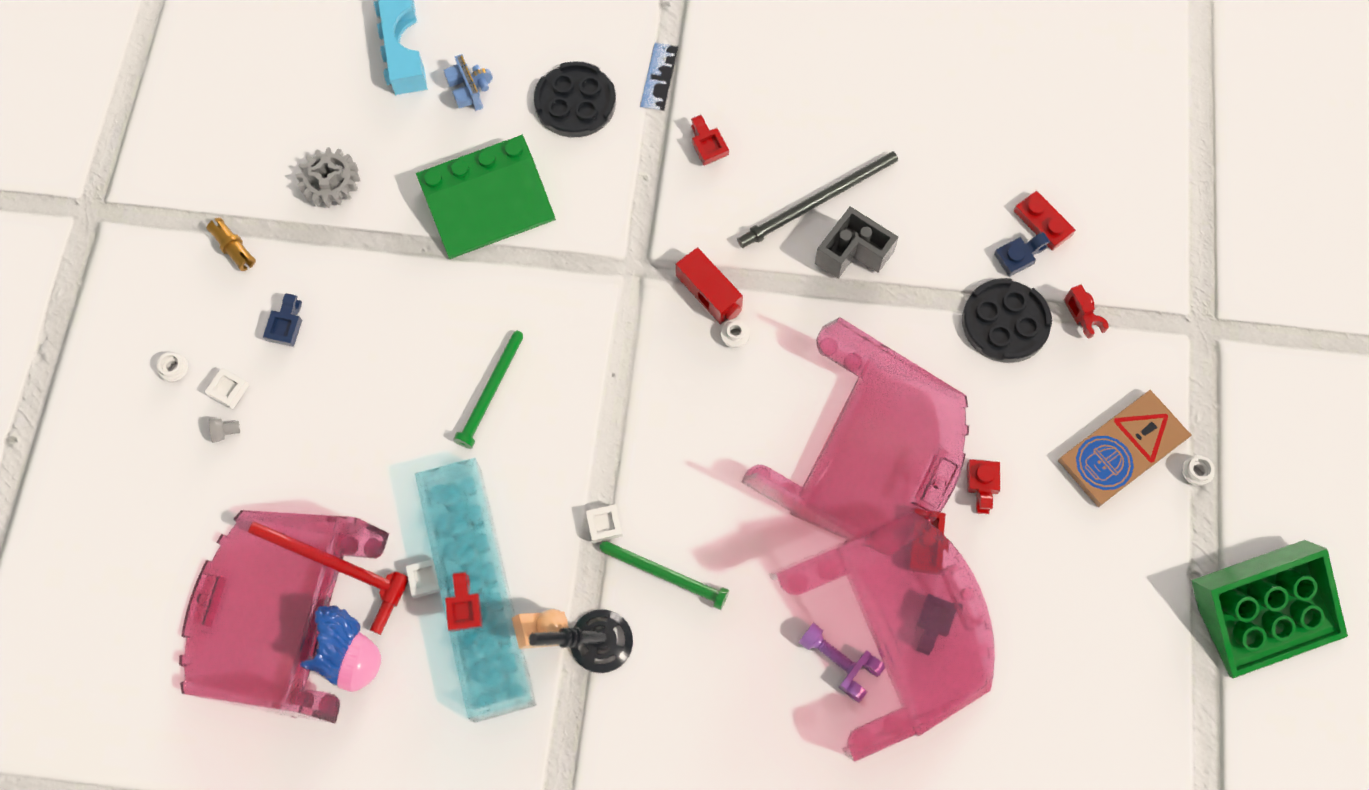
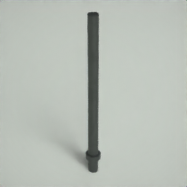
[737,151,898,248]

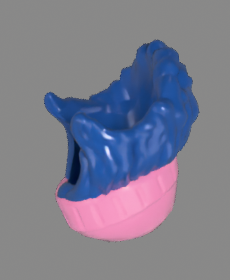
[300,605,381,692]

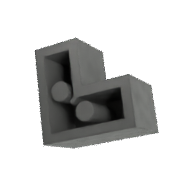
[815,206,899,279]

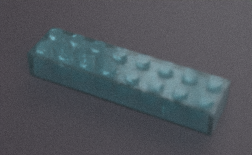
[415,458,536,723]

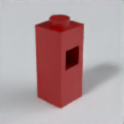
[675,247,743,324]

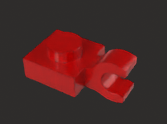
[691,115,729,166]
[1064,284,1109,339]
[967,460,1000,514]
[445,572,483,632]

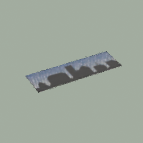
[640,43,679,111]

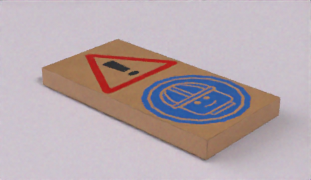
[1058,389,1192,508]

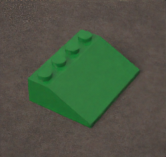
[416,134,556,259]
[1191,540,1348,678]

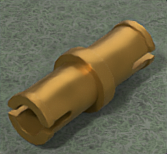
[206,218,256,271]

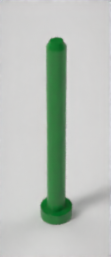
[453,330,523,449]
[599,541,729,610]

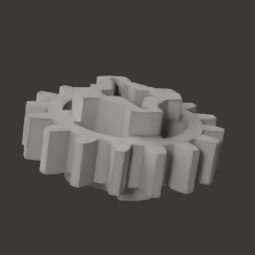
[296,147,360,208]

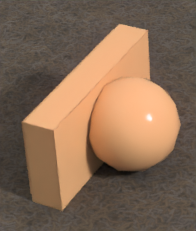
[512,609,569,649]

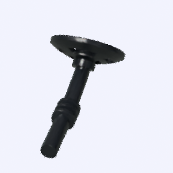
[529,610,633,673]

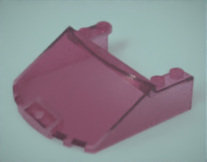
[741,317,969,557]
[179,510,389,724]
[769,512,995,762]

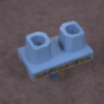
[443,54,493,111]

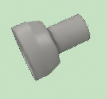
[209,418,240,443]

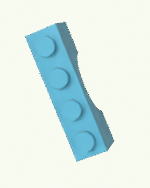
[374,0,428,95]

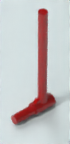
[248,521,409,635]

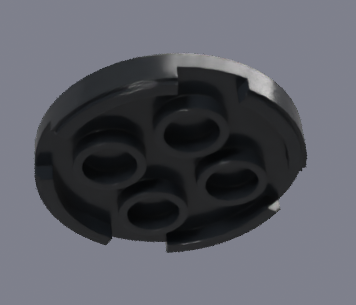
[534,61,616,138]
[962,278,1052,363]

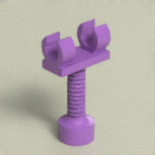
[798,622,886,703]

